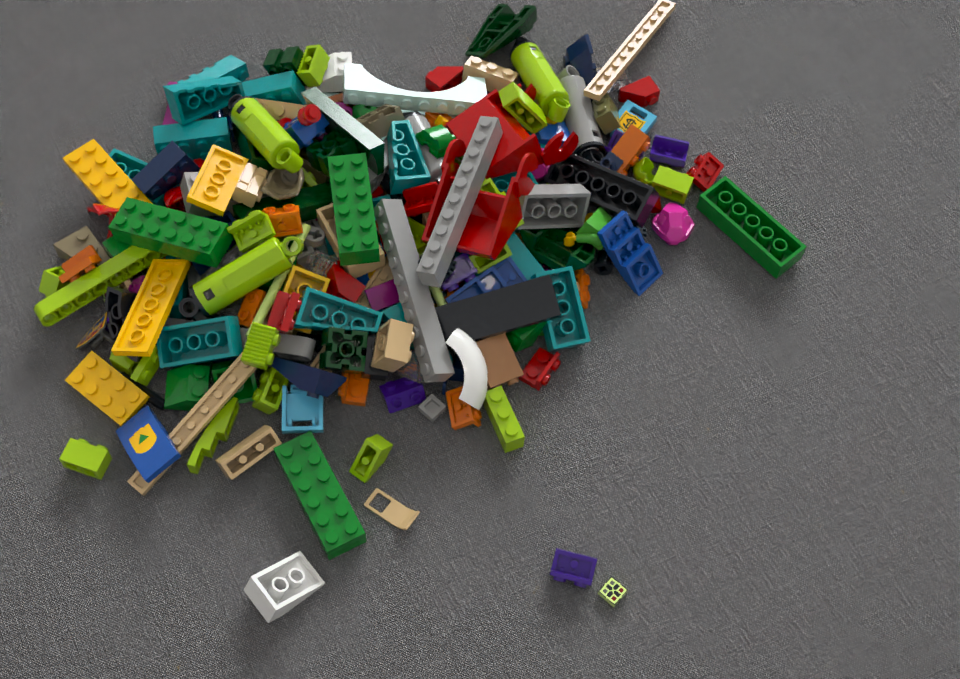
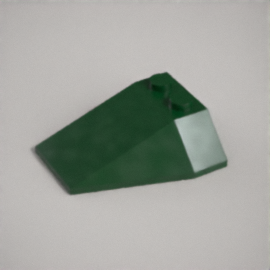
[465,4,537,58]
[520,227,596,271]

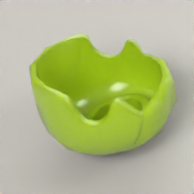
[633,157,655,186]

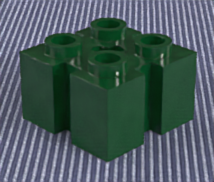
[263,46,307,87]
[304,130,358,177]
[319,327,368,374]

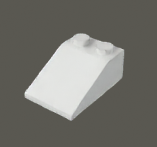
[305,52,352,93]
[244,551,325,623]

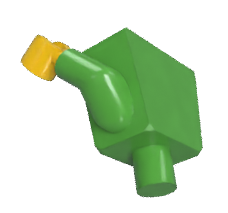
[564,206,613,250]

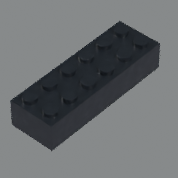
[543,154,660,228]

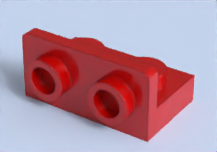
[686,152,724,192]
[519,347,561,391]

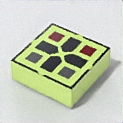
[597,576,628,607]

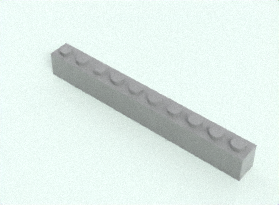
[416,116,503,288]
[374,199,455,383]

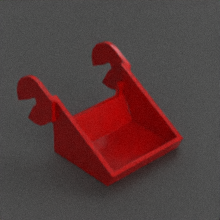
[445,83,579,179]
[421,139,538,260]

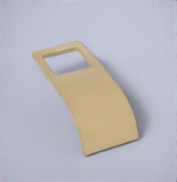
[364,488,420,530]

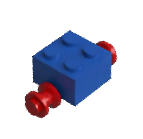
[277,104,330,150]

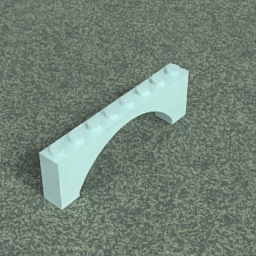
[343,63,487,115]

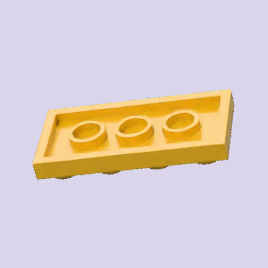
[186,144,249,217]
[65,350,150,426]

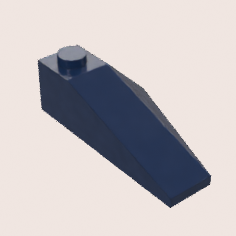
[563,34,596,103]
[271,357,347,399]

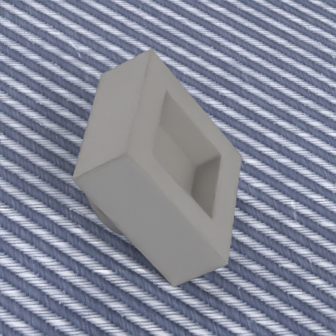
[418,394,446,423]

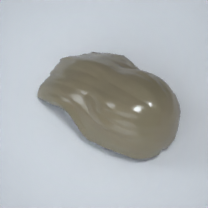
[261,168,305,200]

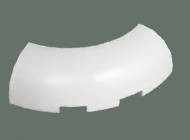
[445,328,488,410]

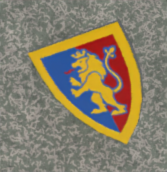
[75,312,116,350]

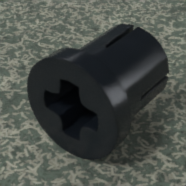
[593,250,613,275]

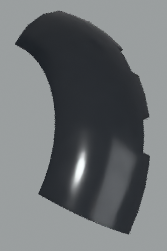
[105,286,157,362]

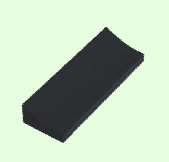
[435,275,562,349]

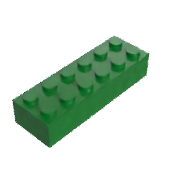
[327,153,380,266]
[696,176,807,279]
[108,197,234,268]
[273,431,367,560]

